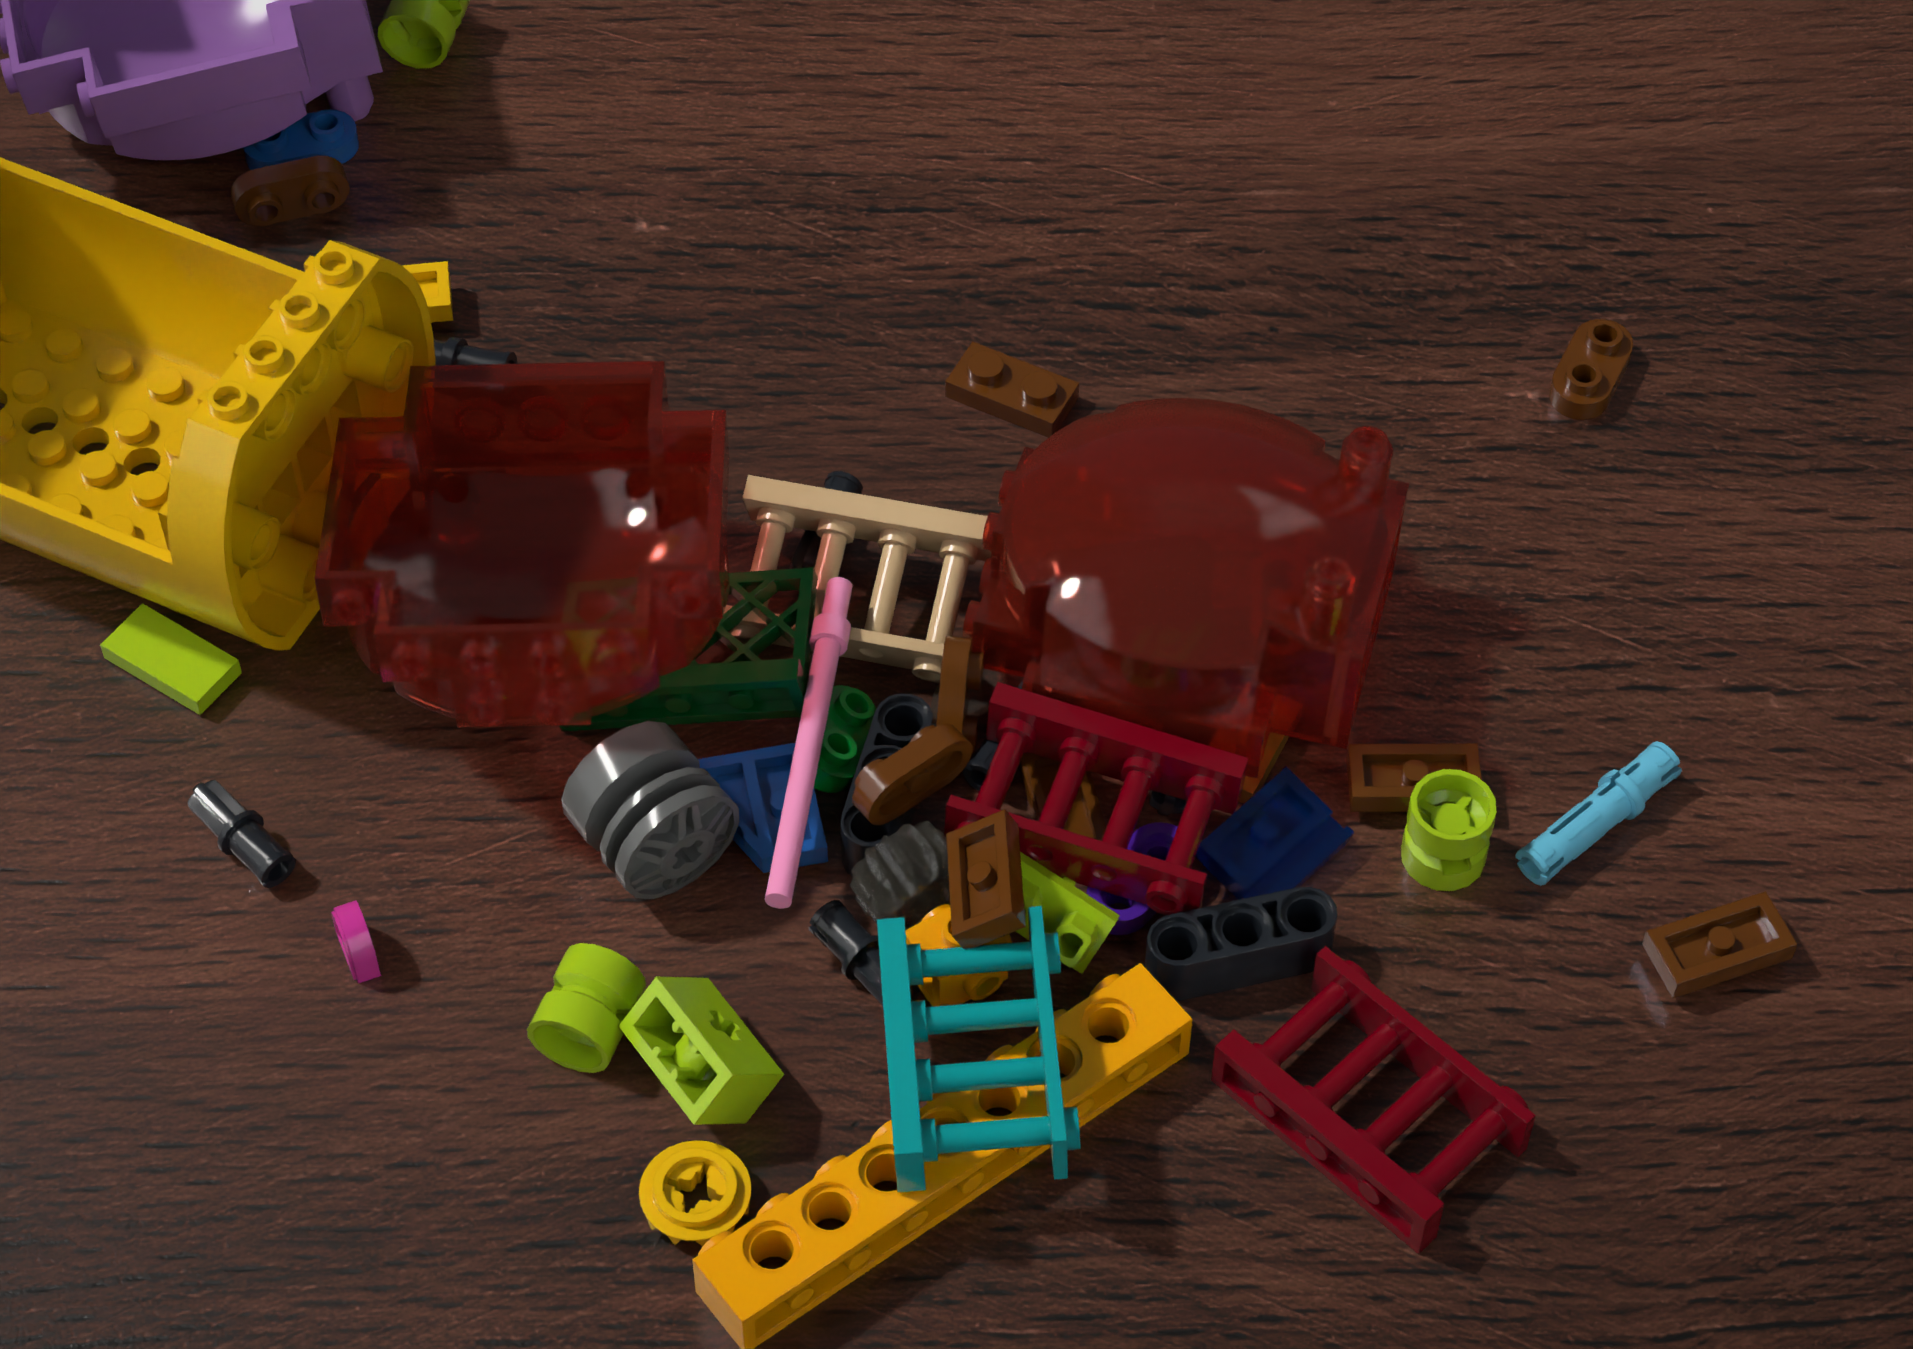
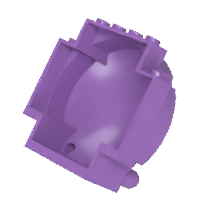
[0,0,383,160]

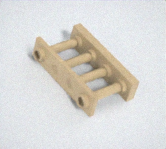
[714,475,998,683]

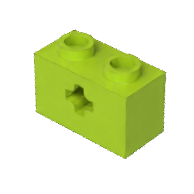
[619,976,784,1125]

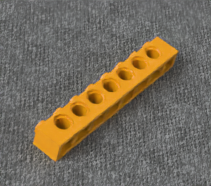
[692,963,1193,1349]

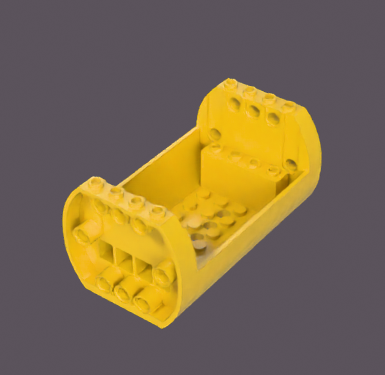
[0,157,436,650]

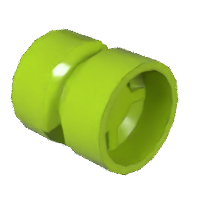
[378,0,470,68]
[1401,769,1497,891]
[527,943,646,1073]

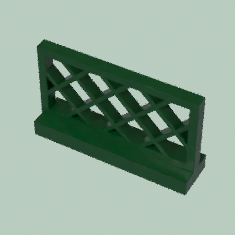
[544,567,818,731]

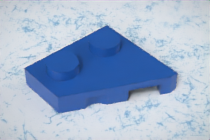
[698,743,828,873]

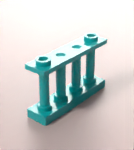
[877,906,1081,1192]

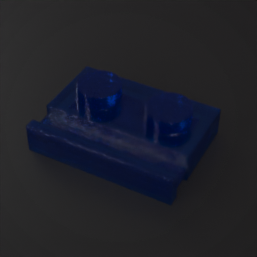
[1195,766,1354,900]

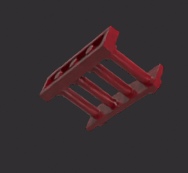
[944,682,1249,915]
[1211,946,1536,1254]

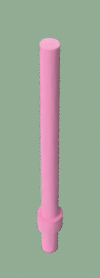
[765,577,853,909]

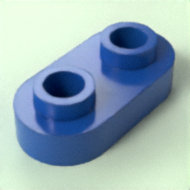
[243,110,359,170]

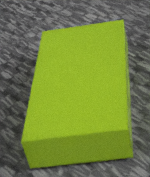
[100,603,242,715]

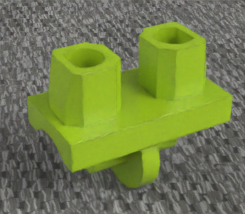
[1015,852,1120,974]

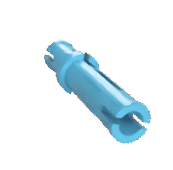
[1515,741,1682,886]

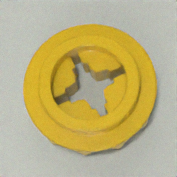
[639,1140,751,1247]

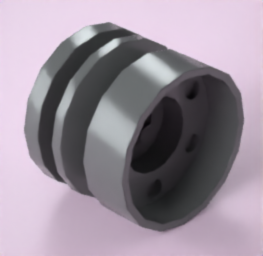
[561,721,740,899]

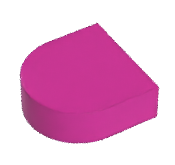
[331,900,381,984]

